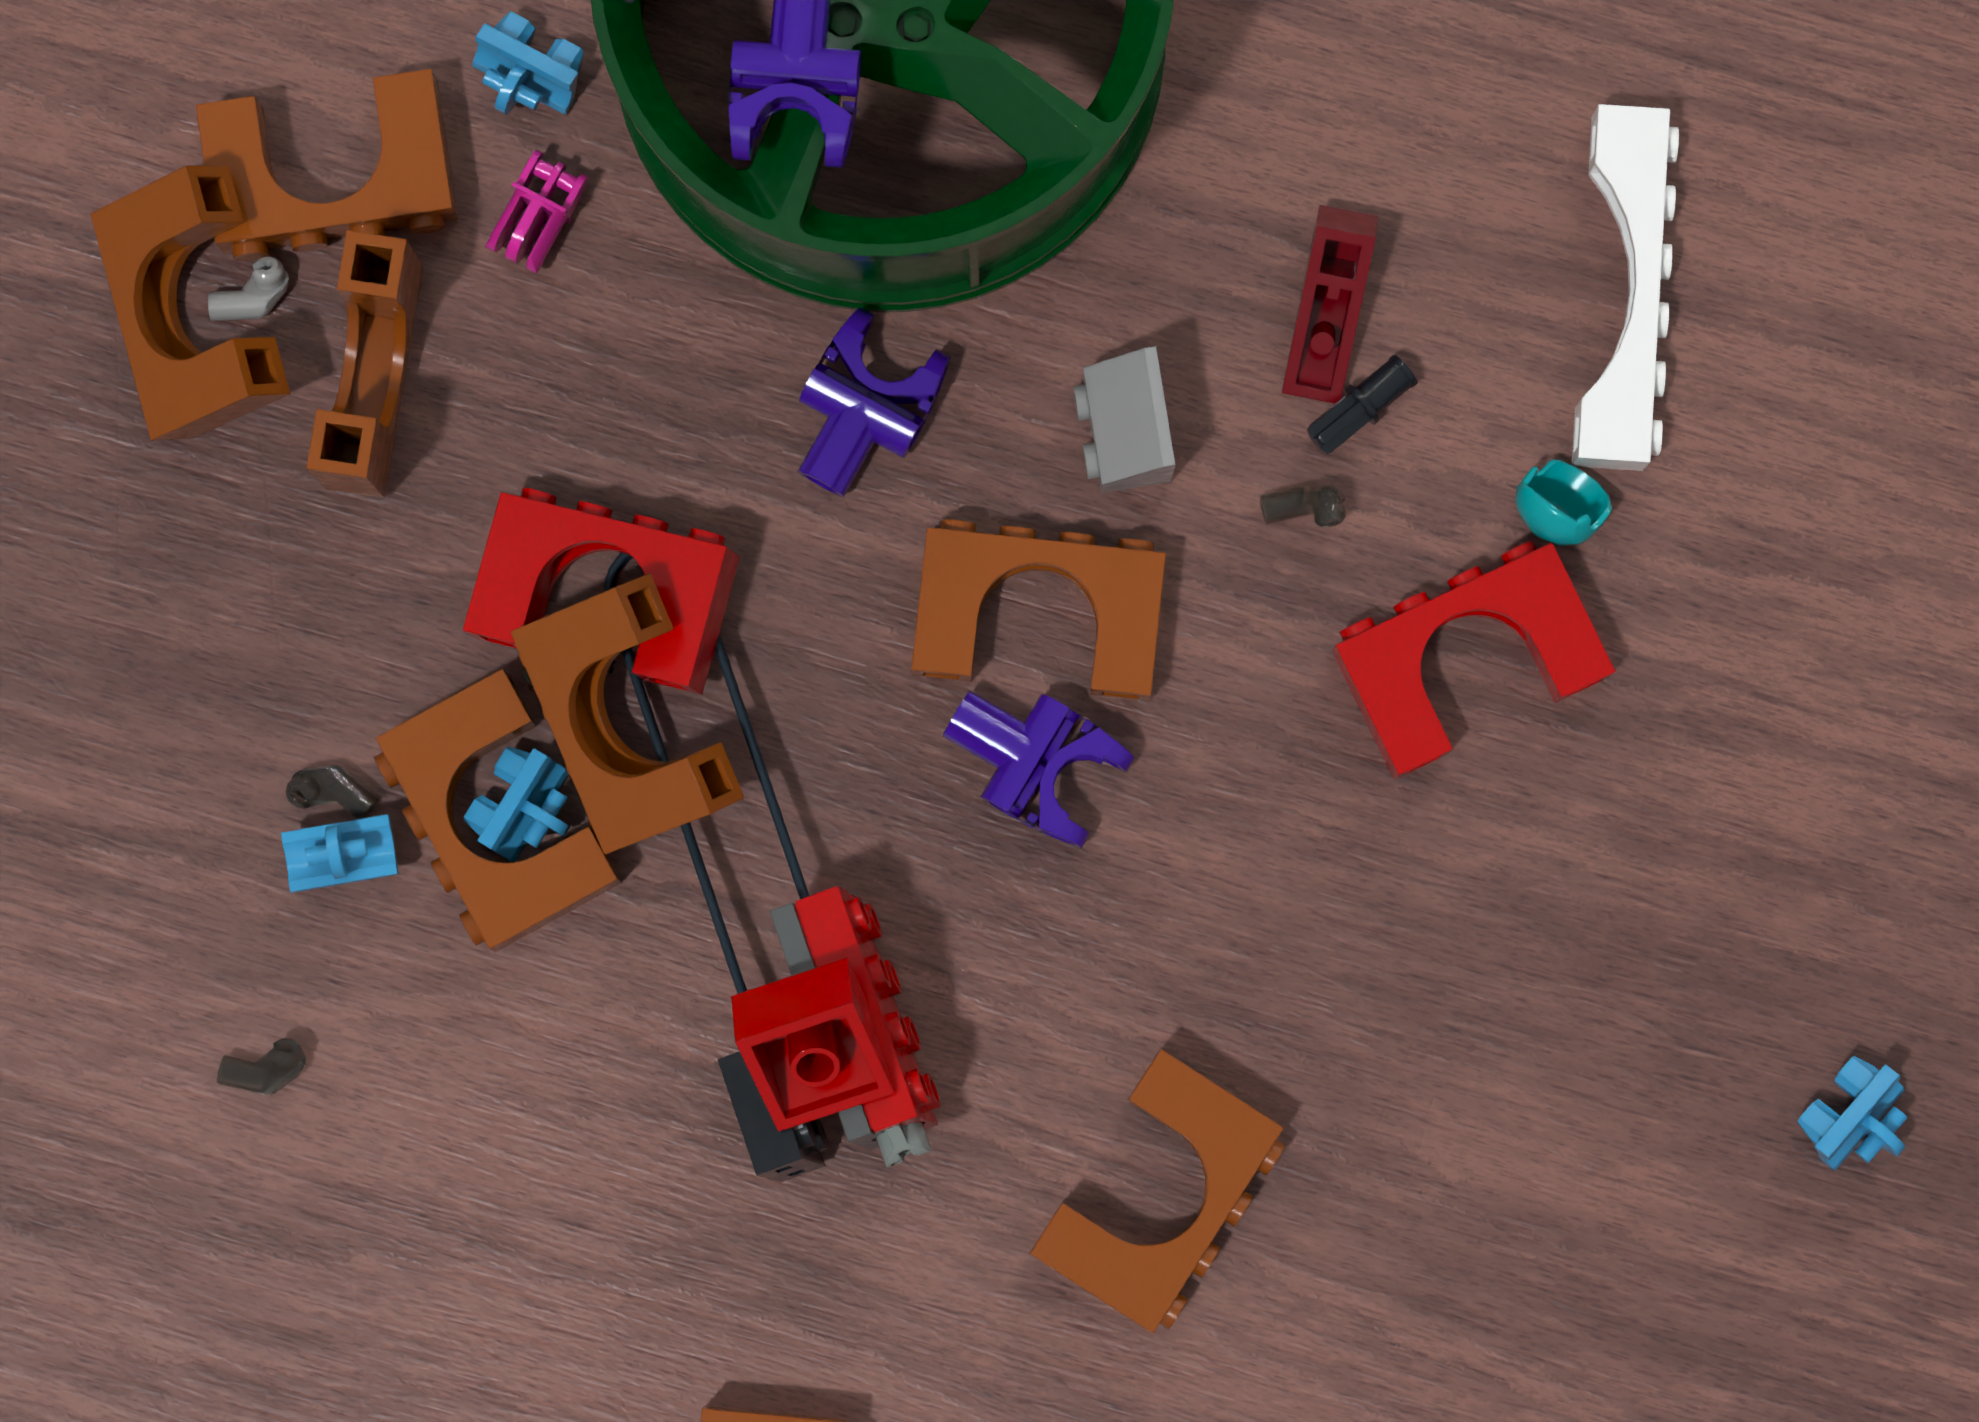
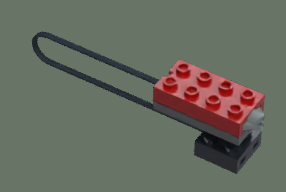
[604,553,941,1182]

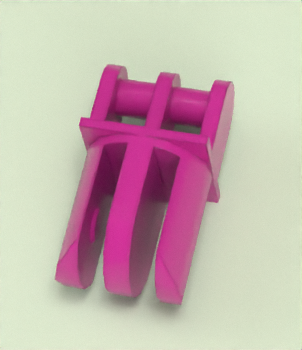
[485,150,589,274]

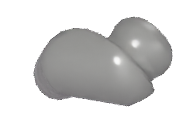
[208,256,289,321]

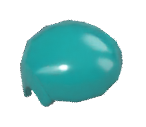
[1515,459,1612,546]

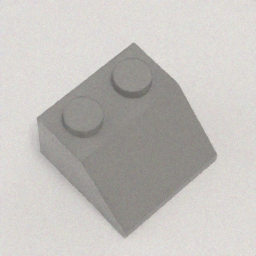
[1073,346,1175,493]

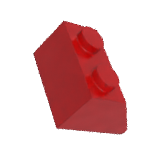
[731,958,894,1132]

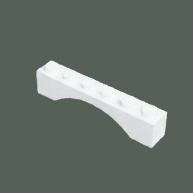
[1572,104,1679,471]

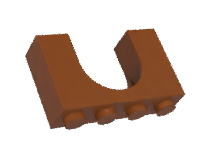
[196,69,458,261]
[90,165,290,441]
[306,230,424,498]
[911,519,1166,701]
[510,573,745,855]
[374,669,622,952]
[1029,1049,1286,1334]

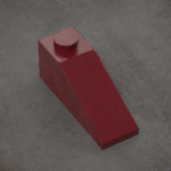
[1282,205,1378,404]

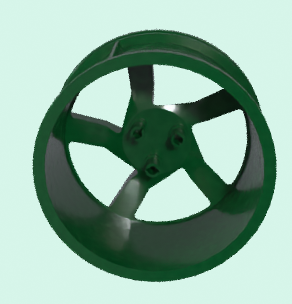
[591,0,1174,312]

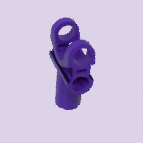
[729,0,861,168]
[797,307,951,497]
[943,690,1135,848]

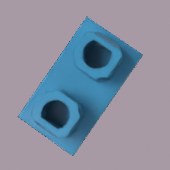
[472,11,584,115]
[464,747,570,863]
[281,814,400,893]
[1797,1056,1907,1171]

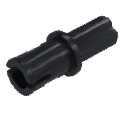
[1307,355,1418,454]

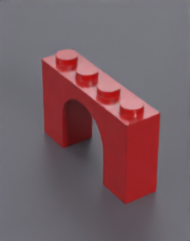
[463,488,740,695]
[1332,540,1616,780]

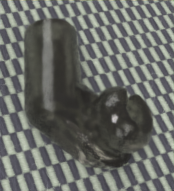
[1259,485,1346,528]
[286,765,379,819]
[217,1038,306,1095]

